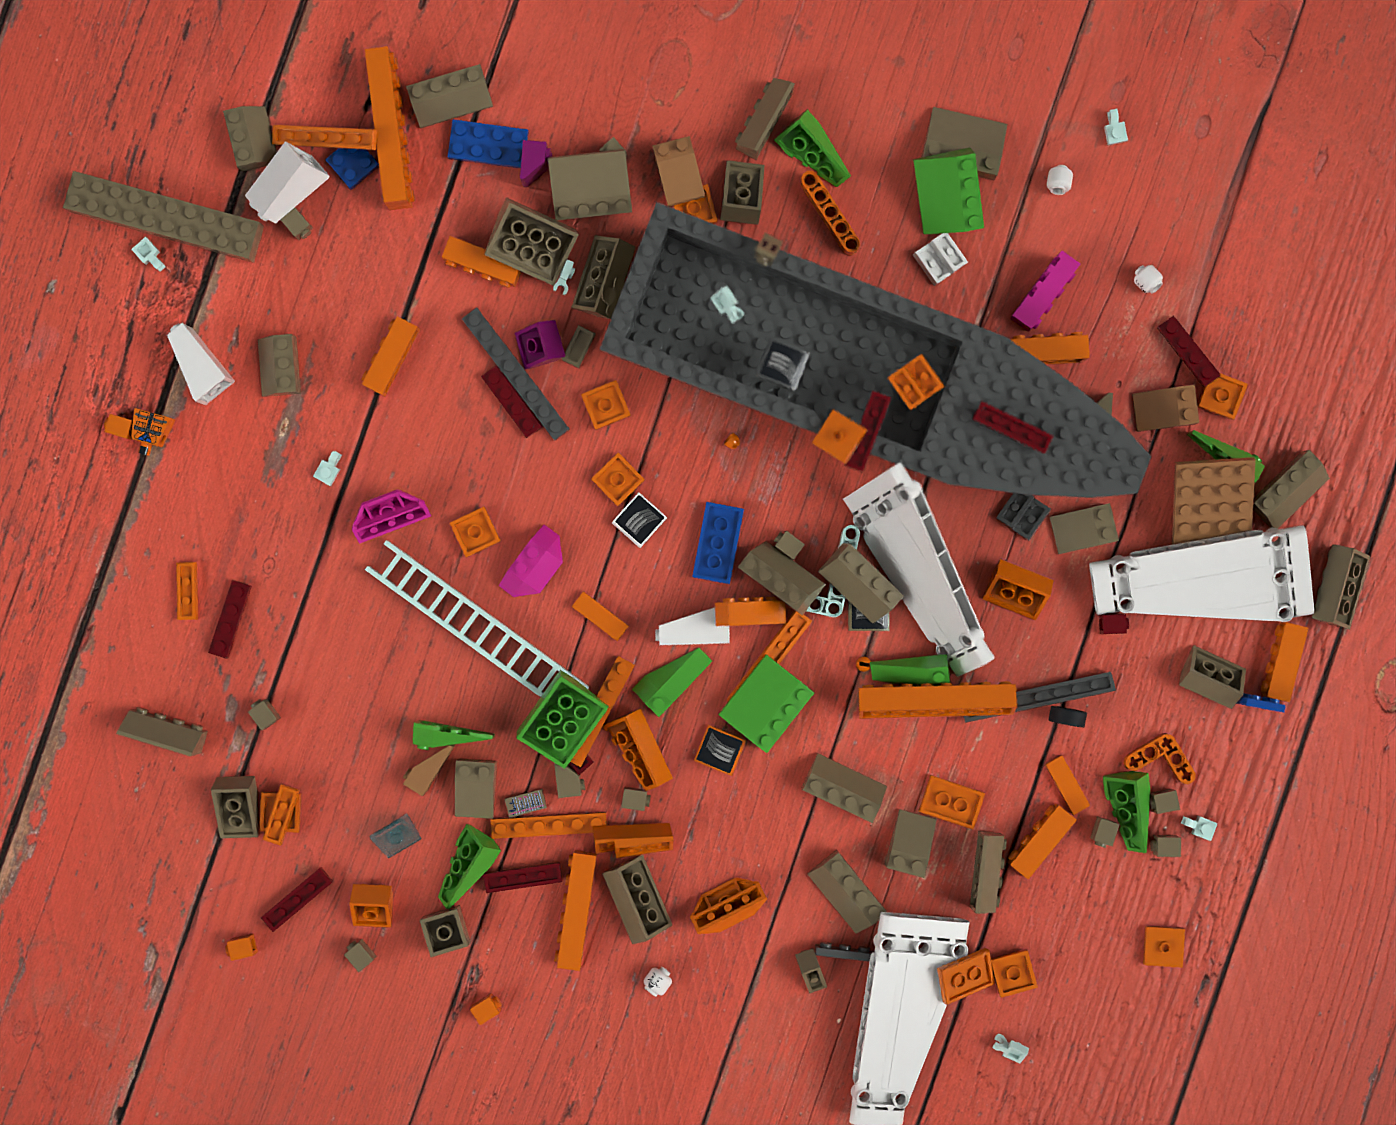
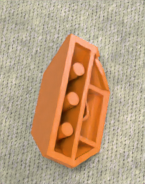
[690,877,767,934]

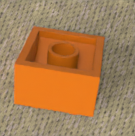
[349,884,393,927]

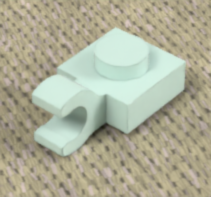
[1104,109,1128,145]
[131,237,166,272]
[553,259,575,295]
[710,286,745,323]
[313,451,342,486]
[1181,816,1218,841]
[992,1034,1029,1063]

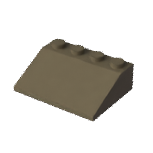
[921,107,1007,180]
[548,149,632,221]
[484,197,579,286]

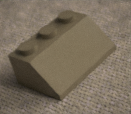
[223,106,277,172]
[258,334,301,397]
[1179,645,1246,709]

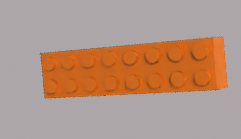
[365,46,415,210]
[858,681,1017,719]

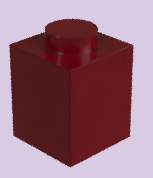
[1099,614,1129,634]

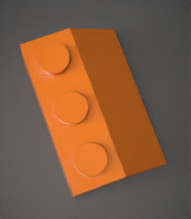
[983,559,1054,620]

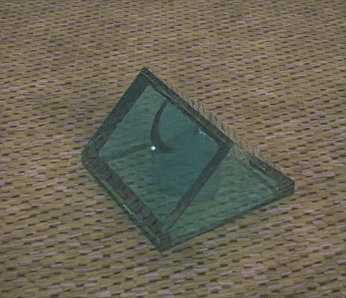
[369,813,421,859]

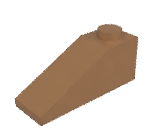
[403,745,455,796]

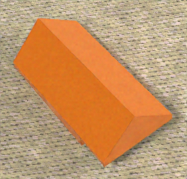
[592,823,673,858]

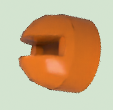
[724,432,740,449]
[856,656,871,672]

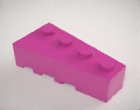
[1010,250,1080,331]

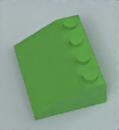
[913,147,984,234]
[718,654,815,753]
[516,670,609,769]

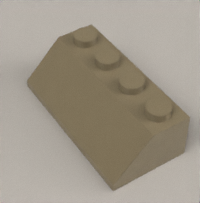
[406,64,493,128]
[735,78,795,160]
[571,235,635,319]
[1253,450,1330,529]
[738,541,826,616]
[818,543,904,623]
[1312,544,1370,630]
[117,707,208,756]
[801,753,887,823]
[969,831,1007,914]
[807,850,887,934]
[602,855,672,944]

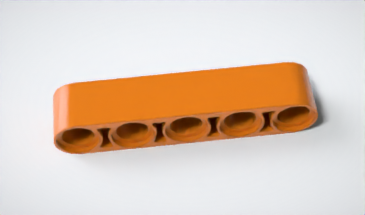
[800,171,860,256]

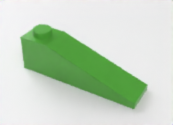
[774,109,851,187]
[1187,430,1265,483]
[632,648,712,717]
[870,654,951,687]
[413,720,495,750]
[1103,771,1150,853]
[438,824,501,909]

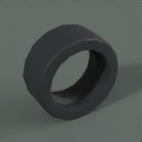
[1049,706,1087,728]

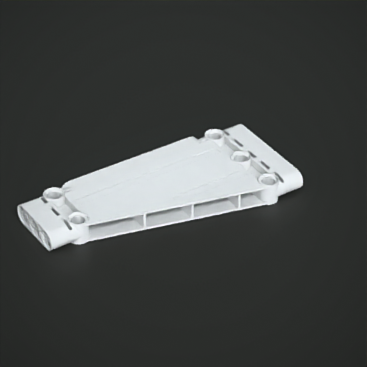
[843,462,995,677]
[1089,525,1314,622]
[849,912,970,1125]

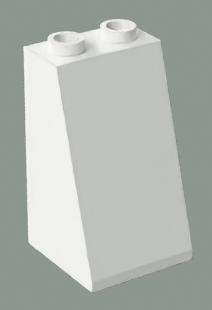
[245,141,330,223]
[167,323,235,405]
[655,607,730,645]

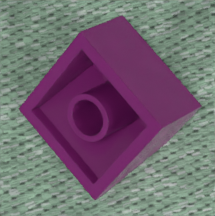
[520,140,552,187]
[515,320,565,370]

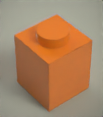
[104,414,133,440]
[225,934,258,961]
[470,993,502,1025]

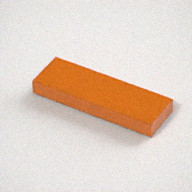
[176,562,198,620]
[572,591,629,641]
[1045,755,1090,815]
[262,784,300,846]

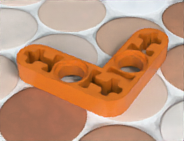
[1124,733,1195,784]

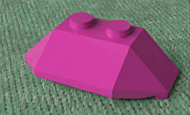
[352,489,431,544]
[499,525,563,597]

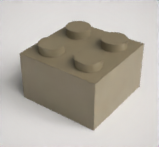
[420,905,471,957]

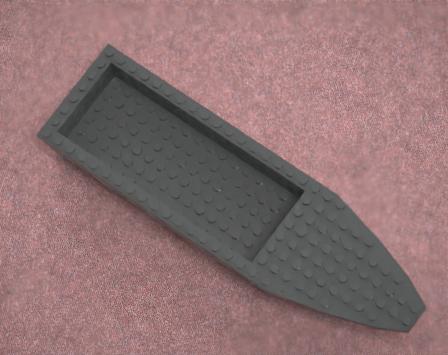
[600,202,1151,498]

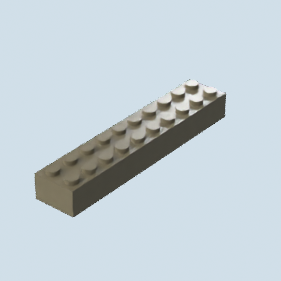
[63,171,264,263]

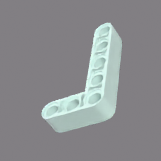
[806,525,860,617]

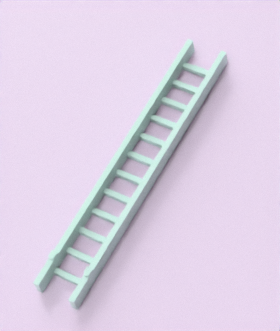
[365,540,590,697]

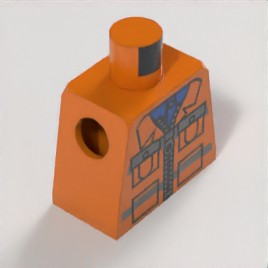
[131,408,175,456]

